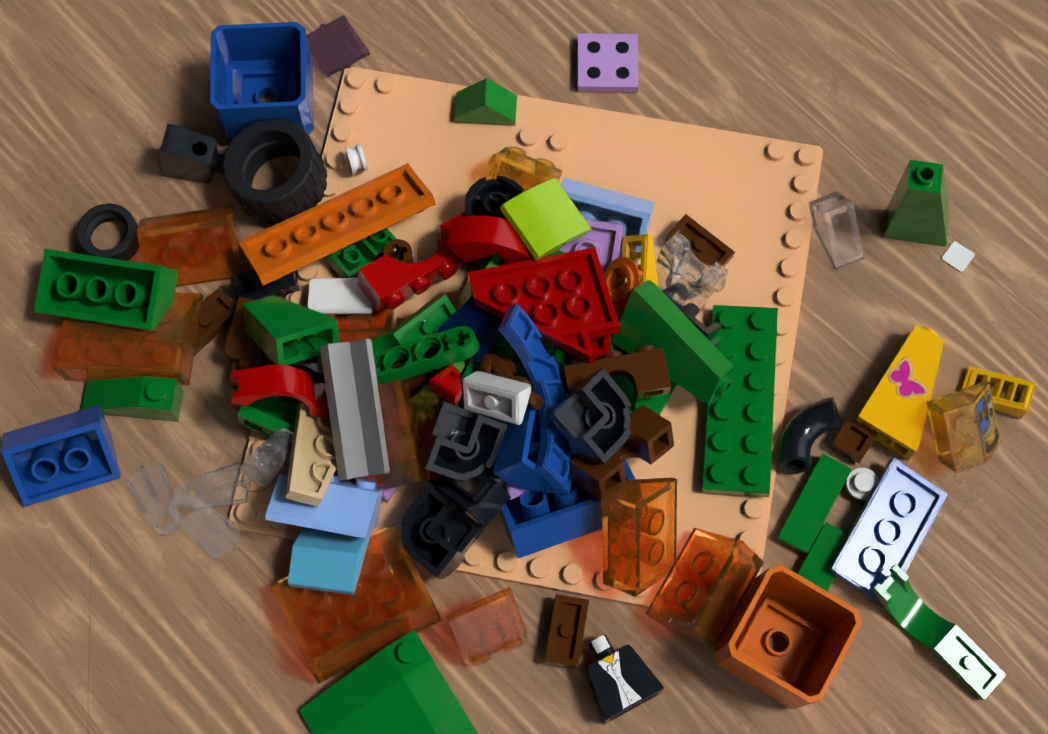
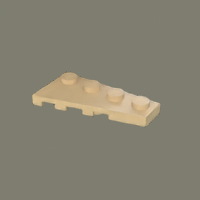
[285,400,337,507]

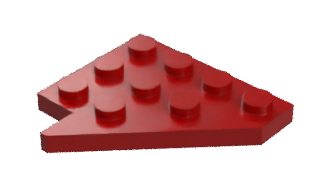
[468,247,620,364]

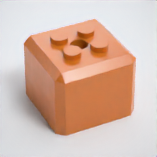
[713,565,862,709]

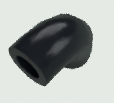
[778,397,841,474]

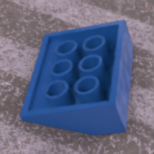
[484,456,644,558]

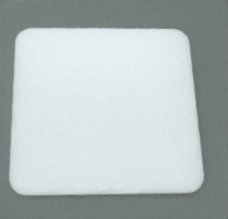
[942,241,975,272]

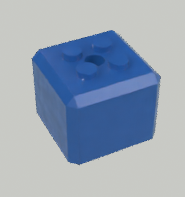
[210,22,314,141]

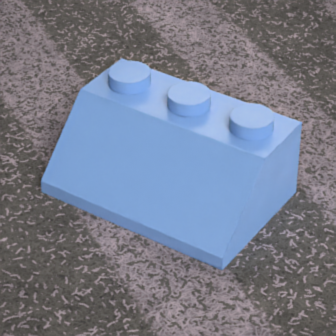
[560,178,655,262]
[265,469,384,539]

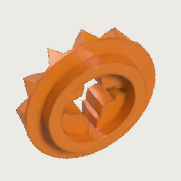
[604,257,643,309]

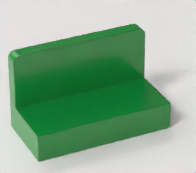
[237,396,297,447]

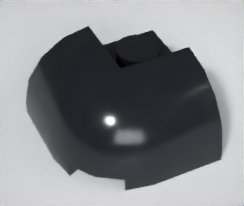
[548,368,632,465]
[418,400,508,481]
[401,484,484,579]

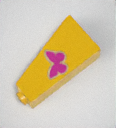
[856,324,945,461]

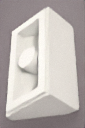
[308,278,373,314]
[463,371,531,425]

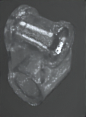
[239,428,293,490]

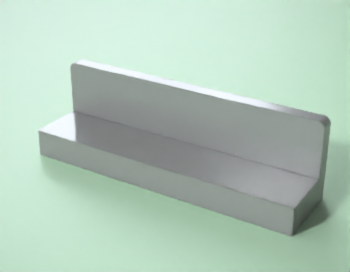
[320,338,390,480]

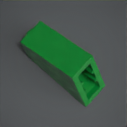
[243,295,339,365]

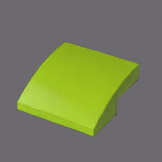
[500,178,591,260]

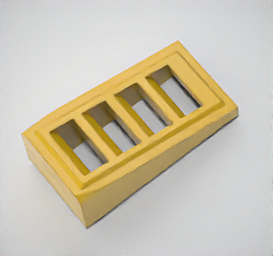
[621,234,659,289]
[959,366,1036,419]

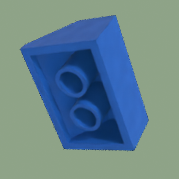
[1,405,121,507]

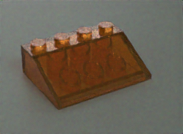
[51,292,203,386]
[271,524,442,684]

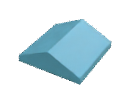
[288,527,371,595]

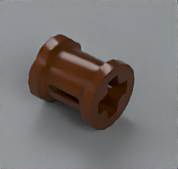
[383,239,414,263]

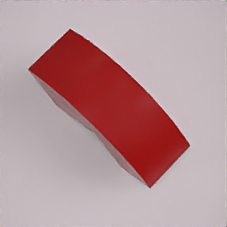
[447,216,534,264]

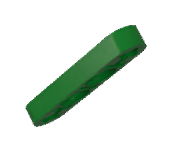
[373,326,479,388]

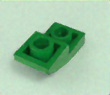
[327,228,396,278]

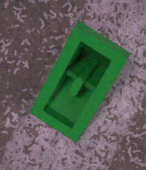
[454,78,517,125]

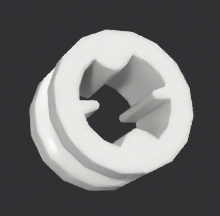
[345,143,368,174]

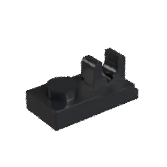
[231,270,300,302]

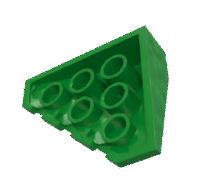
[299,630,478,734]

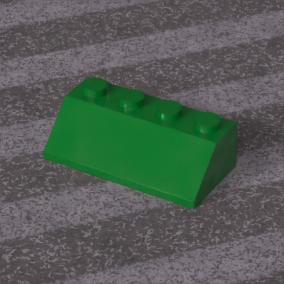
[34,249,178,331]

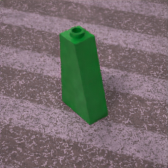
[883,160,949,247]
[612,280,735,404]

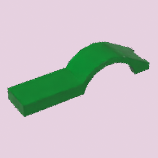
[371,293,462,370]
[871,564,1006,700]

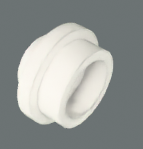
[846,468,878,501]

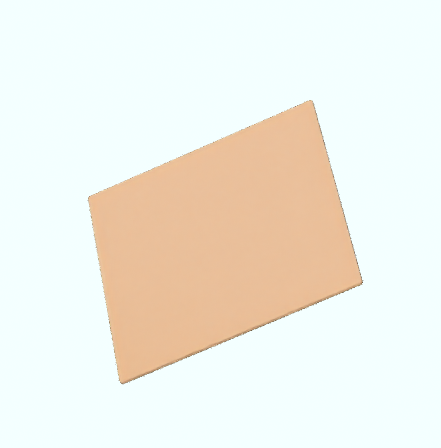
[228,66,823,623]

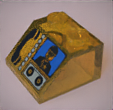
[926,381,1001,473]

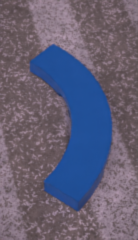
[498,303,572,490]

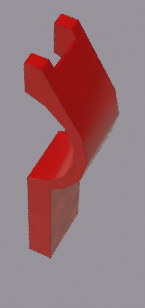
[230,365,330,419]

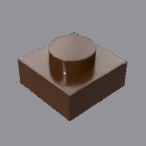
[831,417,878,464]

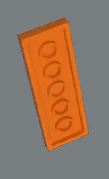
[238,163,436,286]

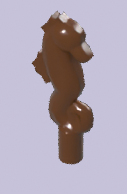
[480,353,544,410]

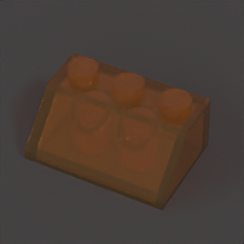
[137,205,244,287]
[376,379,428,489]
[601,477,677,597]
[645,528,764,650]

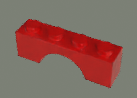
[357,211,481,314]

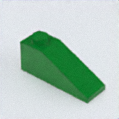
[81,376,184,422]

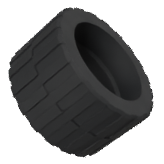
[222,119,328,225]

